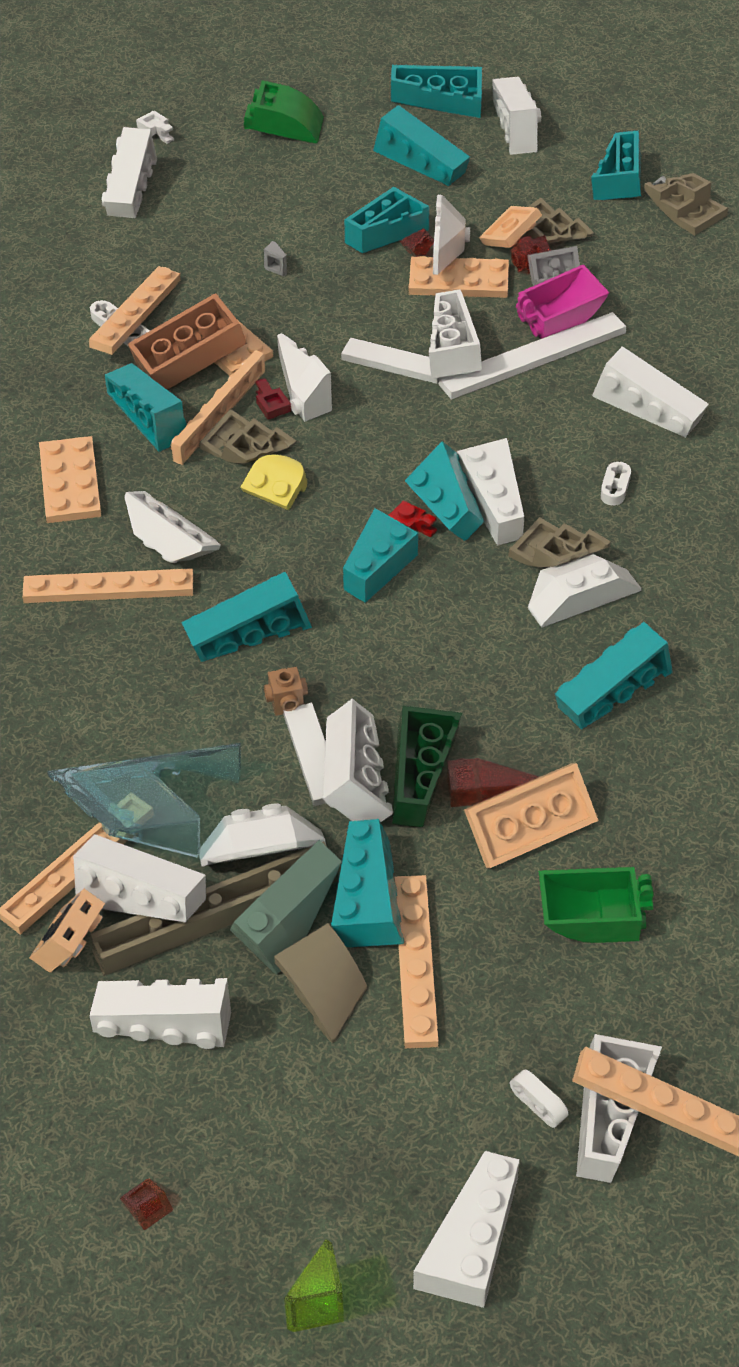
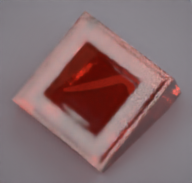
[400,228,434,257]
[120,1178,173,1230]

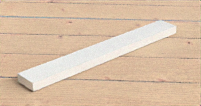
[438,312,626,400]

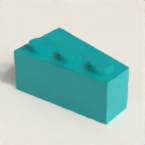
[405,441,484,541]

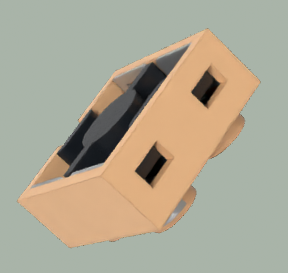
[29,888,105,972]

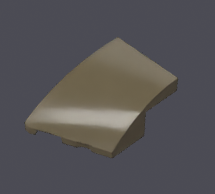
[644,173,728,236]
[521,198,594,244]
[198,409,296,463]
[508,517,611,567]
[274,923,367,1043]

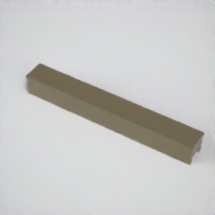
[90,841,339,976]

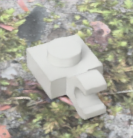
[136,111,174,144]

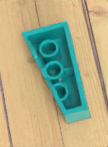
[105,363,187,452]

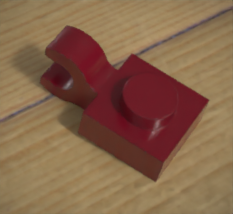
[255,378,291,420]

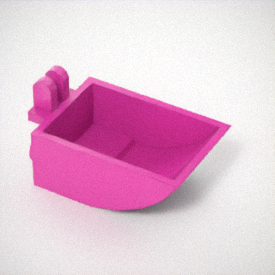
[516,264,609,339]

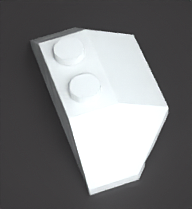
[125,491,220,563]
[528,553,641,627]
[198,804,326,866]

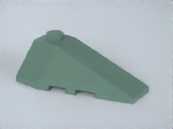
[230,840,342,975]

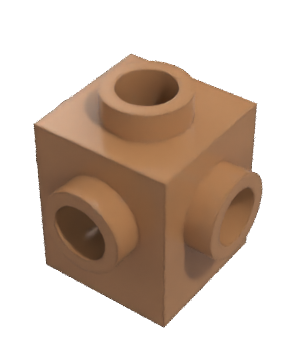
[264,667,308,716]

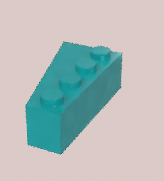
[391,65,482,118]
[373,105,470,186]
[181,572,312,662]
[555,622,673,730]
[331,819,404,947]

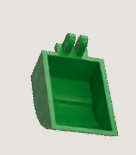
[244,80,324,143]
[538,867,654,943]

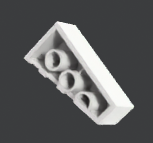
[457,438,524,546]
[323,699,393,822]
[413,1151,519,1308]

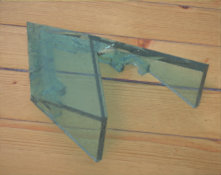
[47,743,241,858]

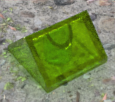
[284,1239,344,1332]

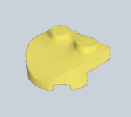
[240,455,307,510]

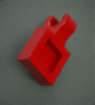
[388,500,437,537]

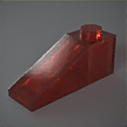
[447,758,539,807]

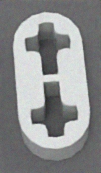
[601,462,631,506]
[510,1070,568,1128]

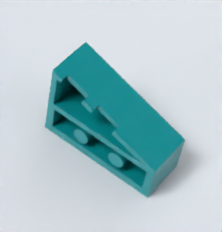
[591,130,641,200]
[344,187,429,253]
[343,508,418,603]

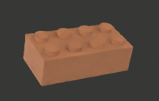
[128,293,247,390]

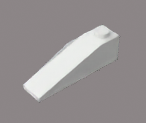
[433,195,470,275]
[277,333,332,422]

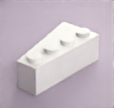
[492,77,541,155]
[102,127,157,218]
[429,289,482,379]
[592,346,709,438]
[73,834,206,922]
[90,978,231,1049]
[576,1034,662,1183]

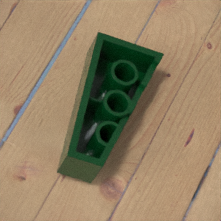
[392,706,462,827]

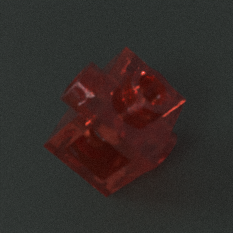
[510,235,550,274]

